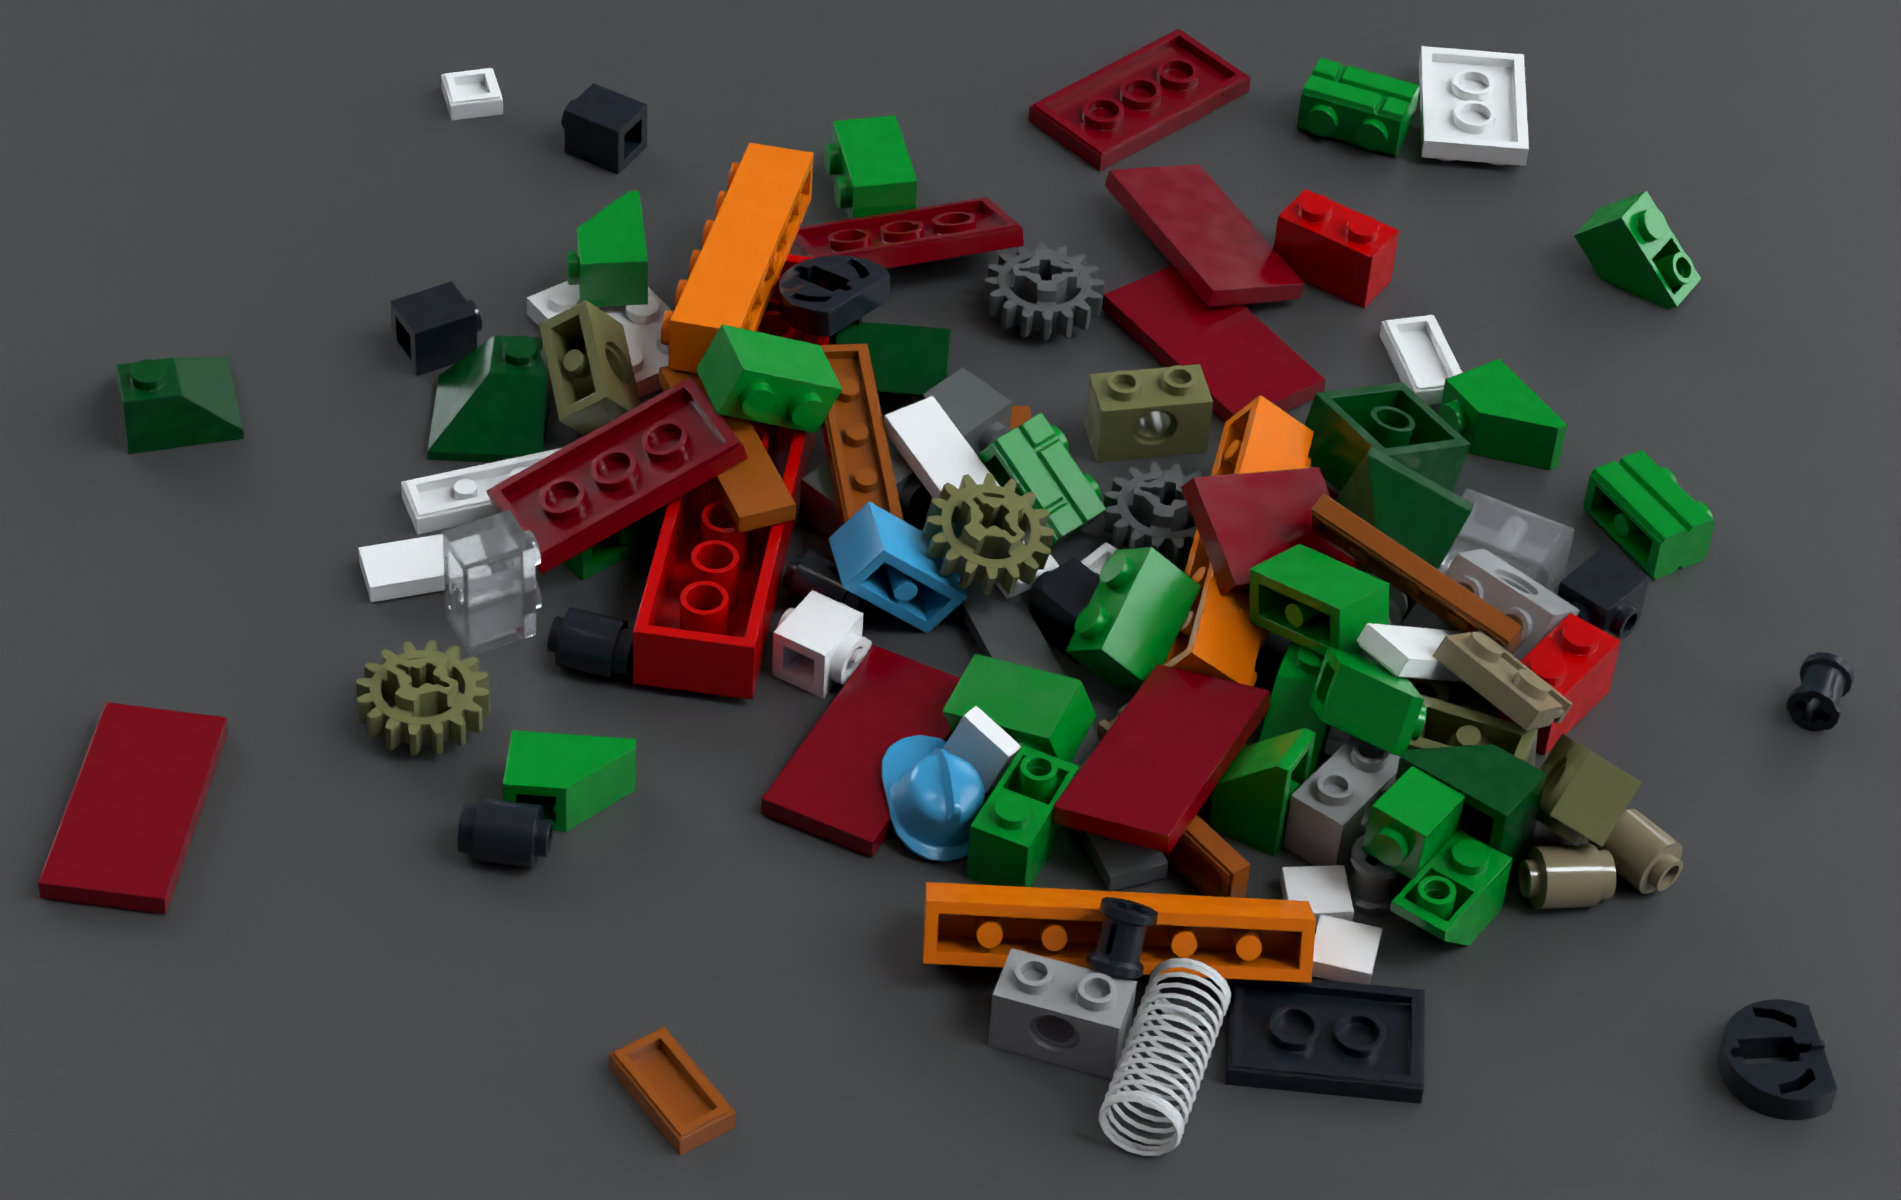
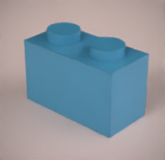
[828,501,968,634]

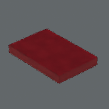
[1181,467,1362,594]

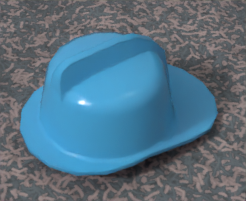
[882,735,985,863]

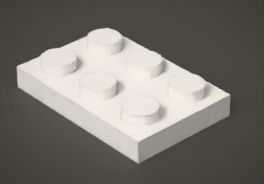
[1419,46,1529,166]
[527,281,671,398]

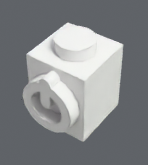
[772,590,872,699]

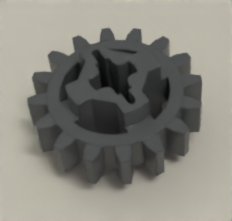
[984,243,1104,340]
[1103,462,1203,568]

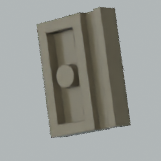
[1432,630,1573,731]

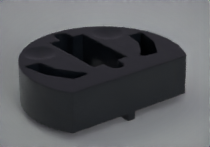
[779,255,891,337]
[1718,999,1837,1120]

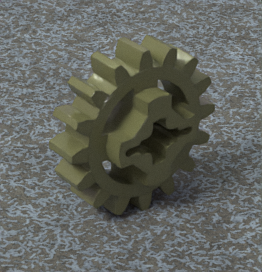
[922,473,1054,595]
[356,640,490,755]

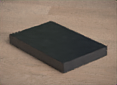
[1225,979,1425,1104]

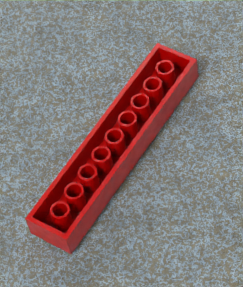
[633,254,837,700]

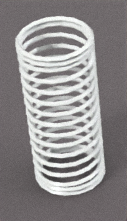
[1098,958,1231,1156]

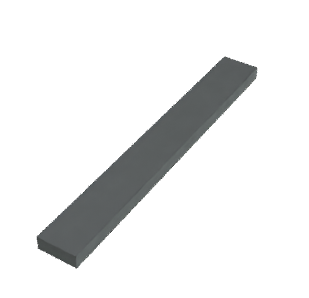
[957,575,1168,891]

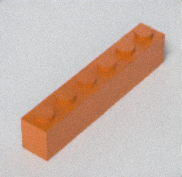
[661,142,814,374]
[1163,395,1314,687]
[922,882,1316,983]

